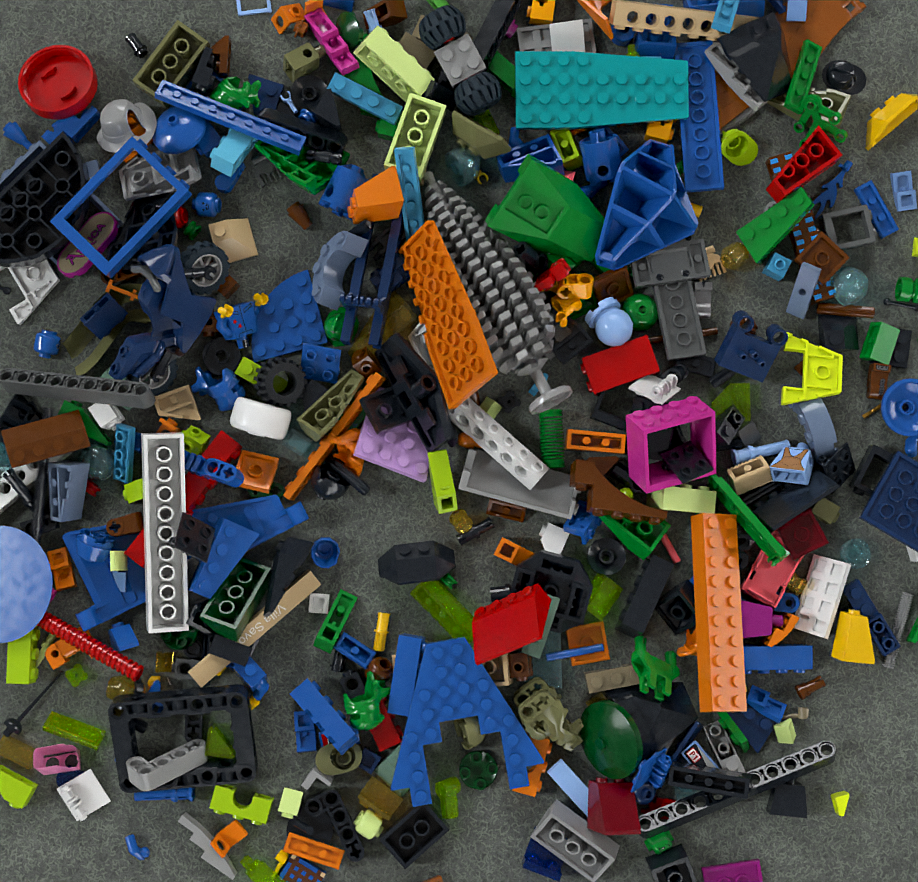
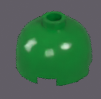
[621,293,658,332]

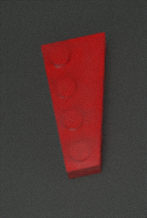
[766,125,842,203]

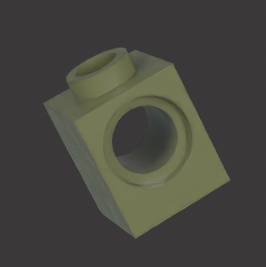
[809,498,840,524]

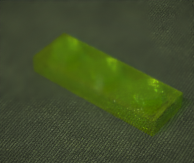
[43,711,106,750]

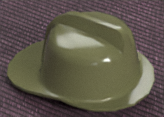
[315,743,362,776]

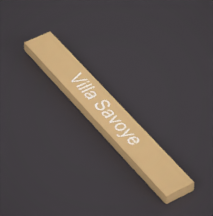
[188,569,321,687]

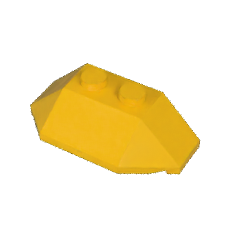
[865,93,918,151]

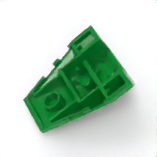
[255,140,350,195]

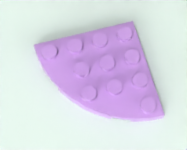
[353,387,429,483]

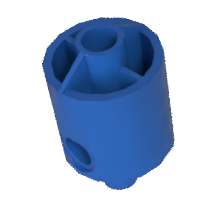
[579,129,622,186]
[318,164,368,221]

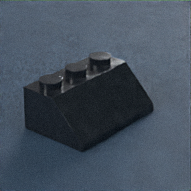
[625,396,675,461]

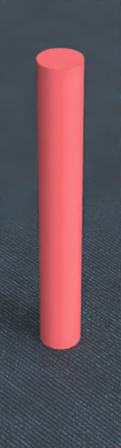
[661,533,681,564]

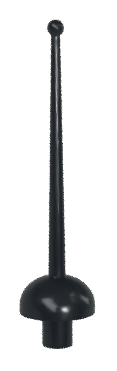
[2,671,64,737]

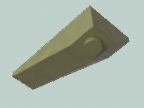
[767,88,851,138]
[296,369,365,442]

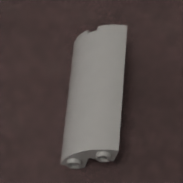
[458,448,581,519]

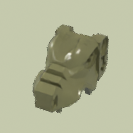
[513,677,584,751]

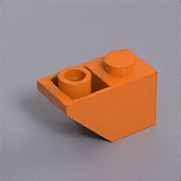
[493,537,535,566]

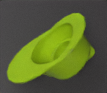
[720,129,758,166]

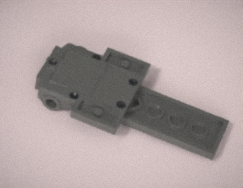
[630,235,711,361]

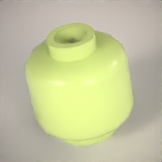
[354,809,384,839]

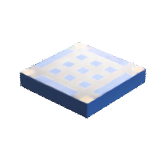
[276,855,327,882]

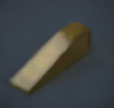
[348,291,418,357]

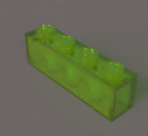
[409,580,473,644]

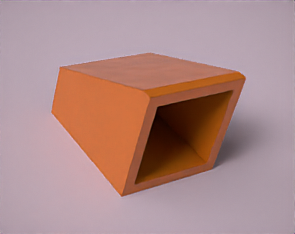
[347,166,404,224]

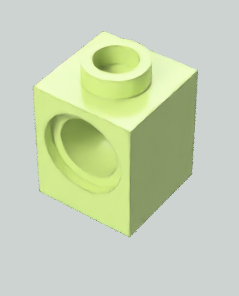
[278,787,304,819]

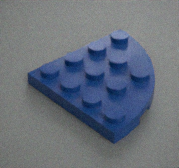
[251,270,328,363]

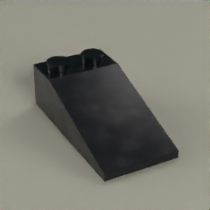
[645,844,697,882]

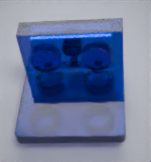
[521,826,567,882]

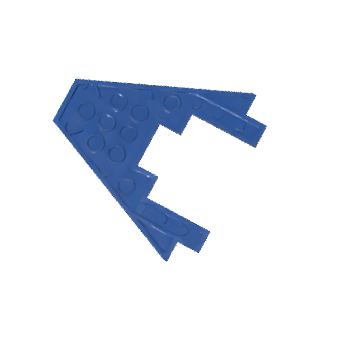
[391,636,544,807]

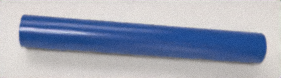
[546,643,604,662]

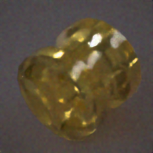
[449,509,473,533]
[786,572,807,596]

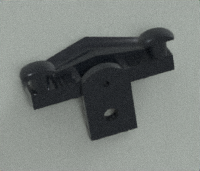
[359,333,458,452]

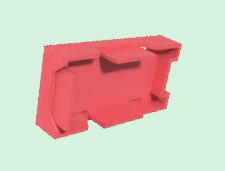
[740,529,804,609]

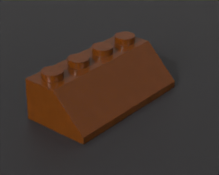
[1,410,90,469]

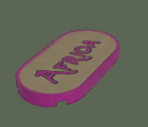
[57,212,119,278]

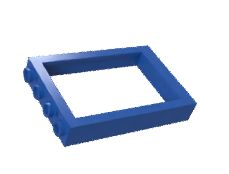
[50,136,192,278]

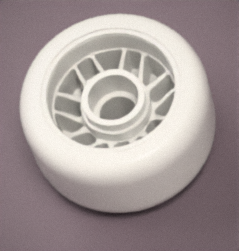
[230,397,291,440]

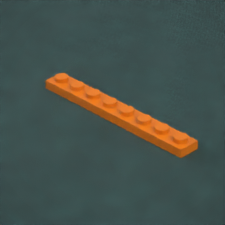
[283,372,386,500]

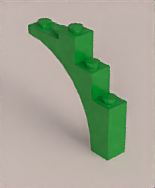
[342,33,402,141]

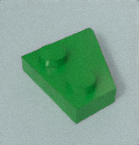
[718,712,750,753]

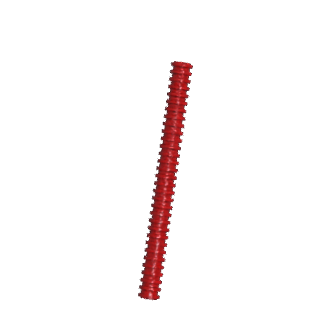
[37,611,144,681]

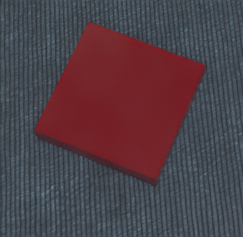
[777,508,829,560]

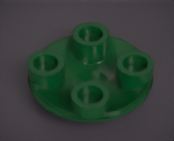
[336,12,364,51]
[160,614,199,650]
[459,750,498,790]

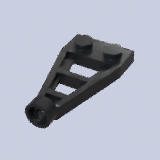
[544,299,593,365]

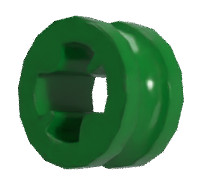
[183,221,202,240]
[441,573,458,590]

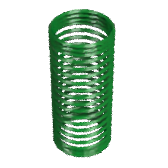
[538,409,565,468]

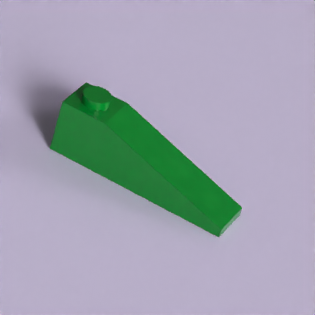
[598,515,671,561]

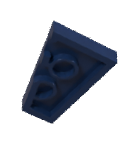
[727,702,777,753]

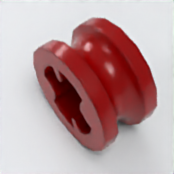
[86,479,102,497]

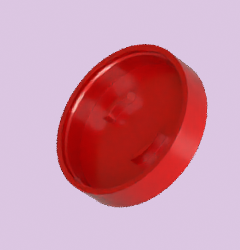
[18,45,98,120]

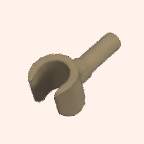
[782,707,809,720]

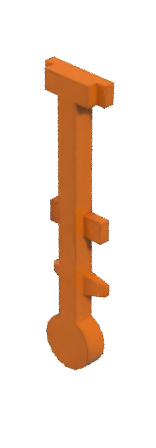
[105,279,138,301]

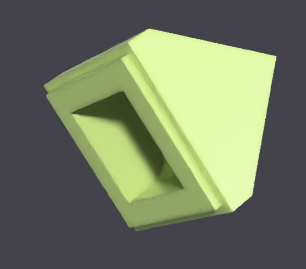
[480,397,502,419]
[773,718,796,744]

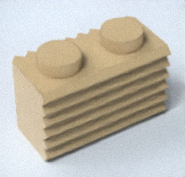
[727,455,772,495]

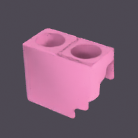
[33,744,81,775]

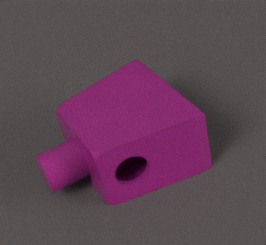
[741,600,783,638]

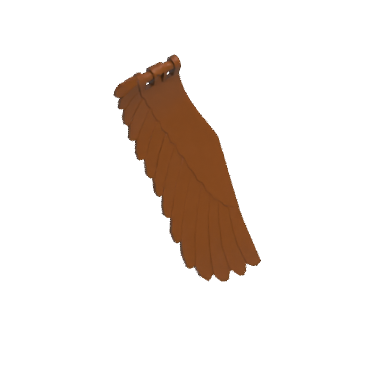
[715,0,867,130]

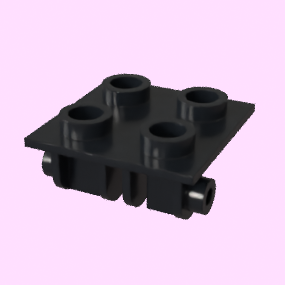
[660,440,714,485]
[817,442,856,494]
[169,512,216,563]

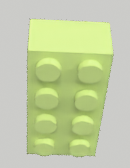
[353,25,435,102]
[384,93,447,183]

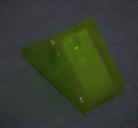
[205,723,236,759]

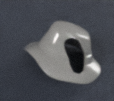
[97,99,157,153]

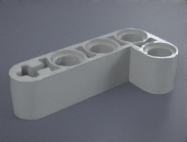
[126,739,208,791]

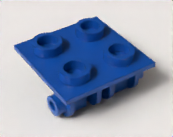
[301,343,341,384]
[630,748,672,792]

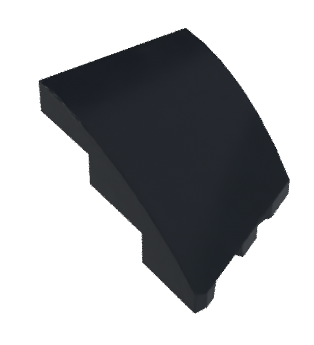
[0,394,44,444]

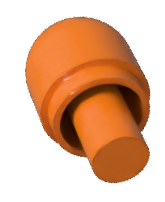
[458,432,481,449]

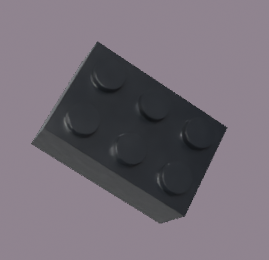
[379,804,450,869]

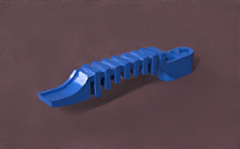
[114,432,244,487]

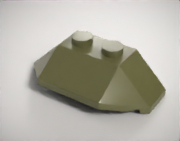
[452,109,512,159]

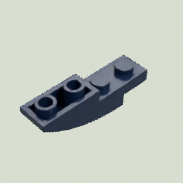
[843,579,901,657]

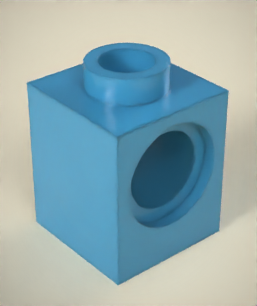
[762,252,792,281]

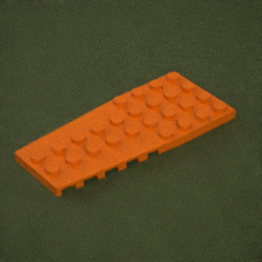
[398,220,498,409]

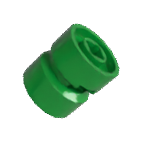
[895,277,918,304]

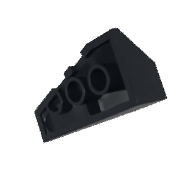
[263,537,314,618]

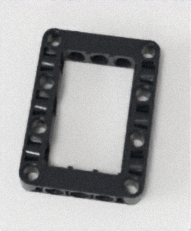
[108,684,258,793]

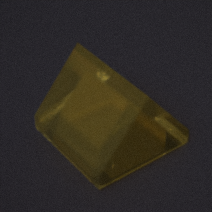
[155,651,174,673]

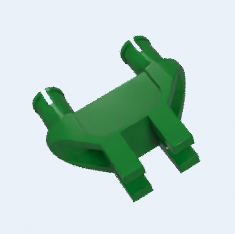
[631,636,680,701]

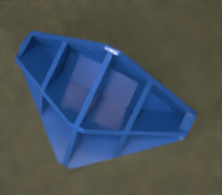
[595,139,698,271]

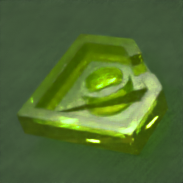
[711,383,751,422]

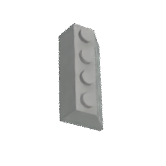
[530,799,620,882]

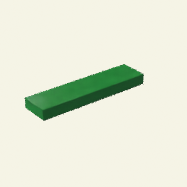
[783,39,822,115]

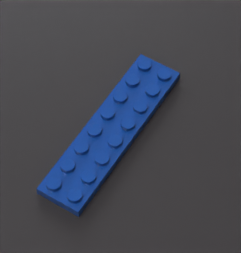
[674,40,724,193]

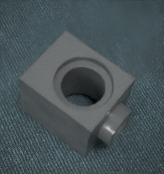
[172,657,201,680]

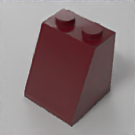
[587,777,641,835]

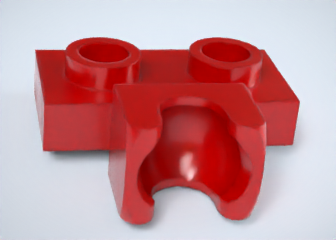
[534,257,571,292]

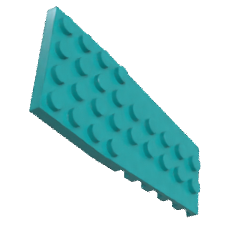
[515,51,689,130]

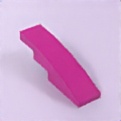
[304,8,359,76]

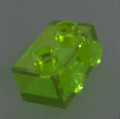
[587,573,623,621]

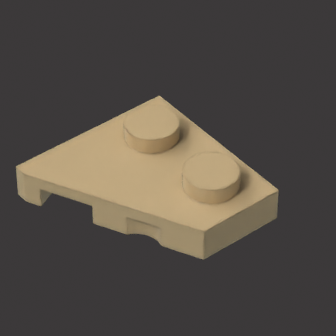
[154,385,202,420]

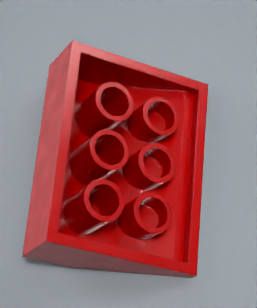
[472,583,551,665]

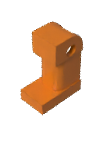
[45,627,94,670]

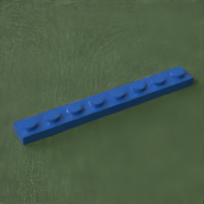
[155,80,306,156]

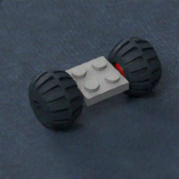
[419,5,502,116]

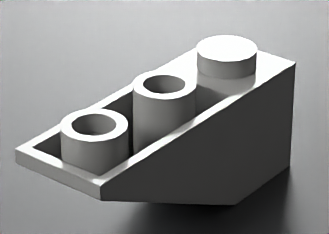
[703,720,746,773]

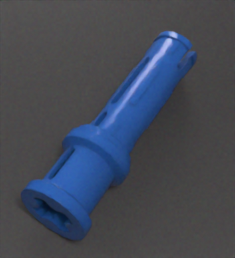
[134,787,195,802]

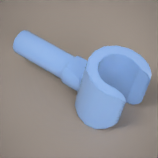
[280,91,298,114]

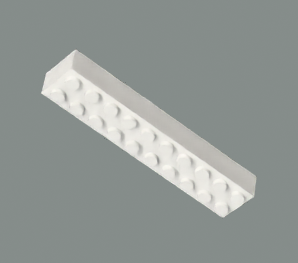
[141,432,189,633]

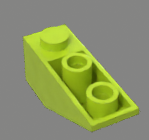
[427,449,458,514]

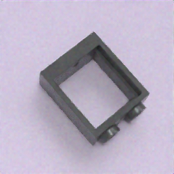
[818,204,877,251]

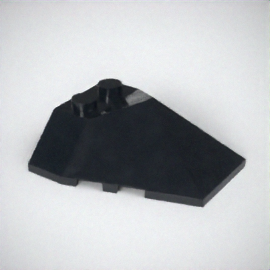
[718,12,792,102]
[106,192,178,271]
[604,682,699,761]

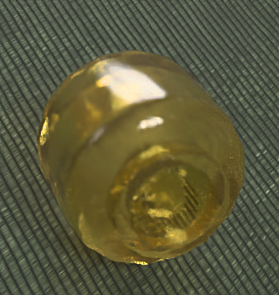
[720,242,749,270]

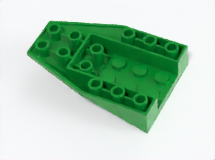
[485,154,605,262]

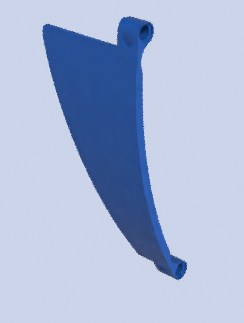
[62,495,309,632]

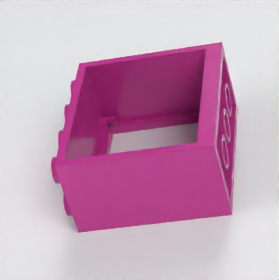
[626,396,717,494]

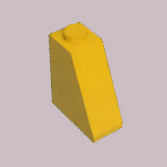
[831,609,875,664]

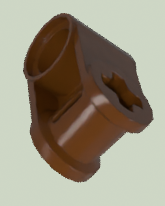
[106,511,144,537]

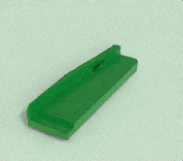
[706,474,790,567]

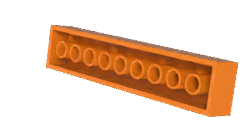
[691,513,747,712]

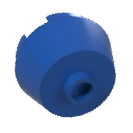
[76,528,115,562]

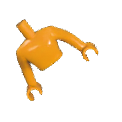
[541,283,582,327]

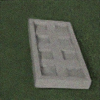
[516,18,596,53]

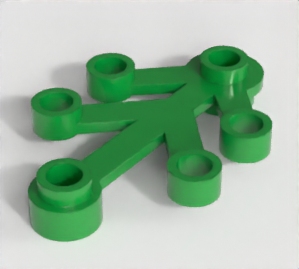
[793,94,848,147]

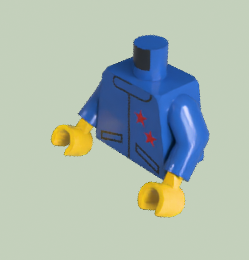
[213,293,269,349]

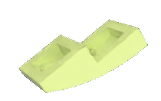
[110,551,128,571]

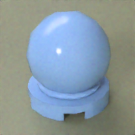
[585,297,633,347]

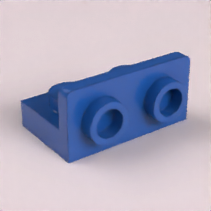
[563,500,602,545]

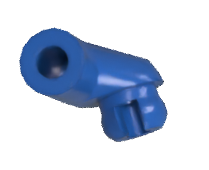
[125,834,150,860]

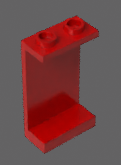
[580,335,660,396]

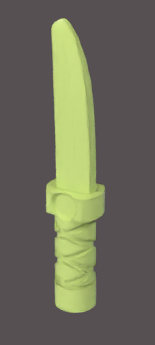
[36,633,56,668]

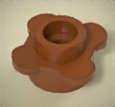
[293,18,309,38]

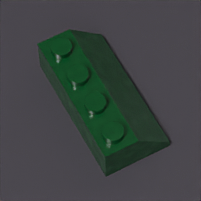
[200,558,271,642]

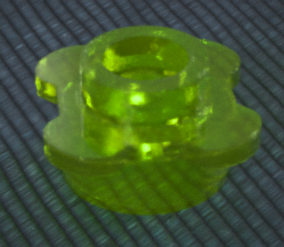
[65,664,88,687]

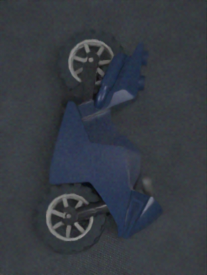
[108,241,230,396]

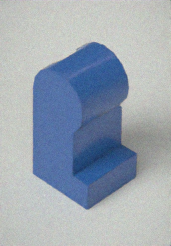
[215,162,245,194]

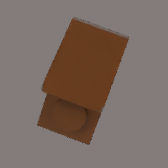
[211,35,232,78]

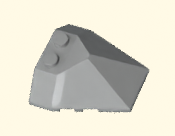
[119,144,202,201]

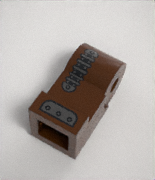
[866,363,891,400]

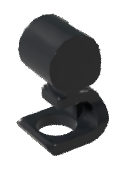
[737,533,754,569]

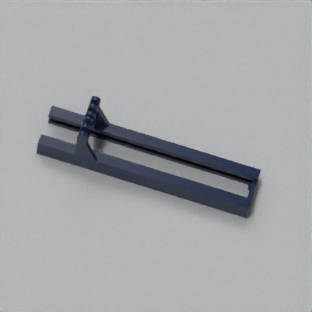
[339,174,404,349]

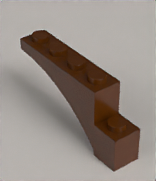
[569,459,667,525]

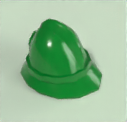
[324,307,359,347]

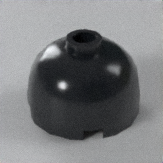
[311,464,350,500]

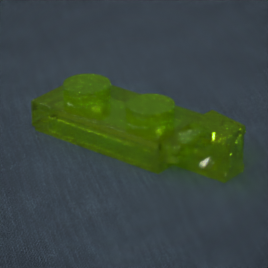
[240,855,285,882]

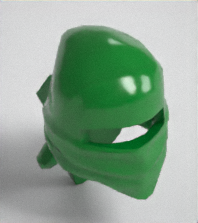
[209,76,261,109]
[343,671,391,731]

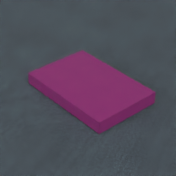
[701,859,763,882]

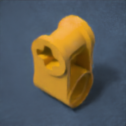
[556,273,594,299]

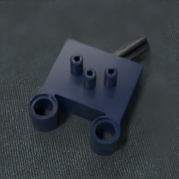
[709,310,788,388]

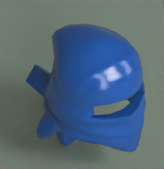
[191,367,246,411]

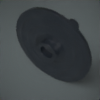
[286,807,333,845]

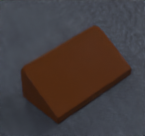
[486,498,527,522]

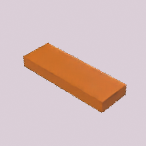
[283,832,345,870]

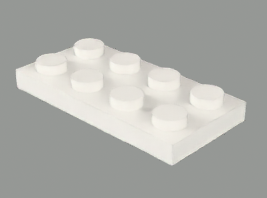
[794,554,851,639]

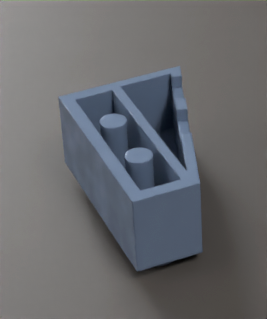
[48,460,90,522]

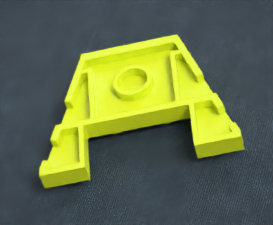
[781,332,843,405]

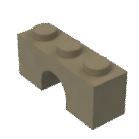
[583,663,639,694]

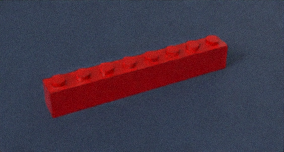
[124,430,242,568]

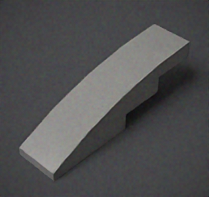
[704,41,767,112]
[178,812,238,880]

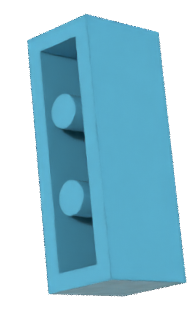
[210,128,258,177]

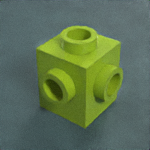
[182,425,211,456]

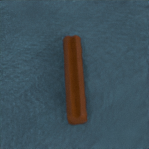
[817,303,875,318]

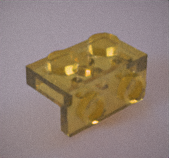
[358,775,404,821]

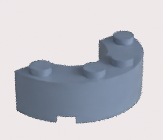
[312,231,369,310]
[788,398,838,465]

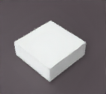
[309,593,330,614]

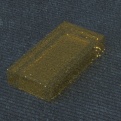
[0,735,35,769]

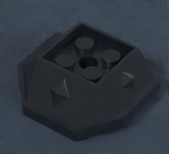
[510,550,593,633]

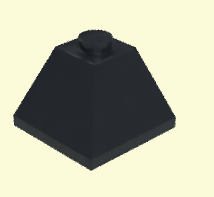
[817,314,859,352]
[655,579,696,635]

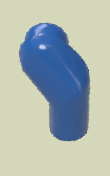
[509,127,524,148]
[904,435,918,458]

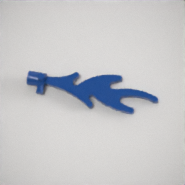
[813,160,853,219]

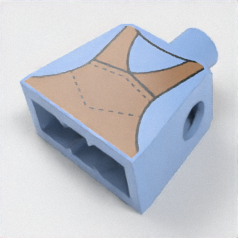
[770,442,814,485]

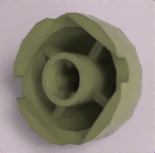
[453,715,486,750]

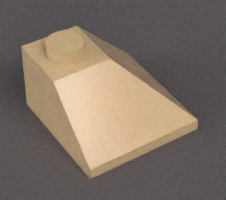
[208,218,258,263]

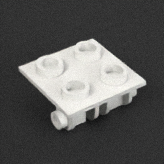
[628,374,681,405]
[57,769,111,821]

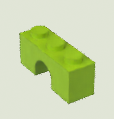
[209,784,274,825]

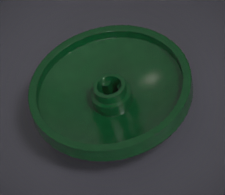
[580,700,643,779]

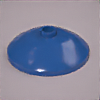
[152,106,207,154]
[881,378,918,436]

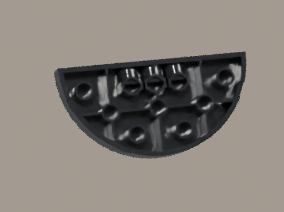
[0,132,90,267]

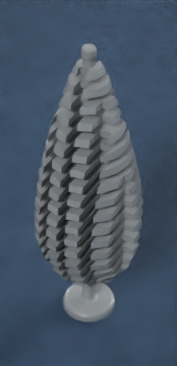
[423,171,573,415]

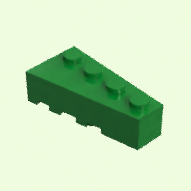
[736,187,815,265]

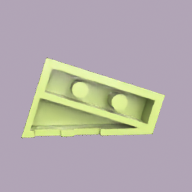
[646,484,717,514]

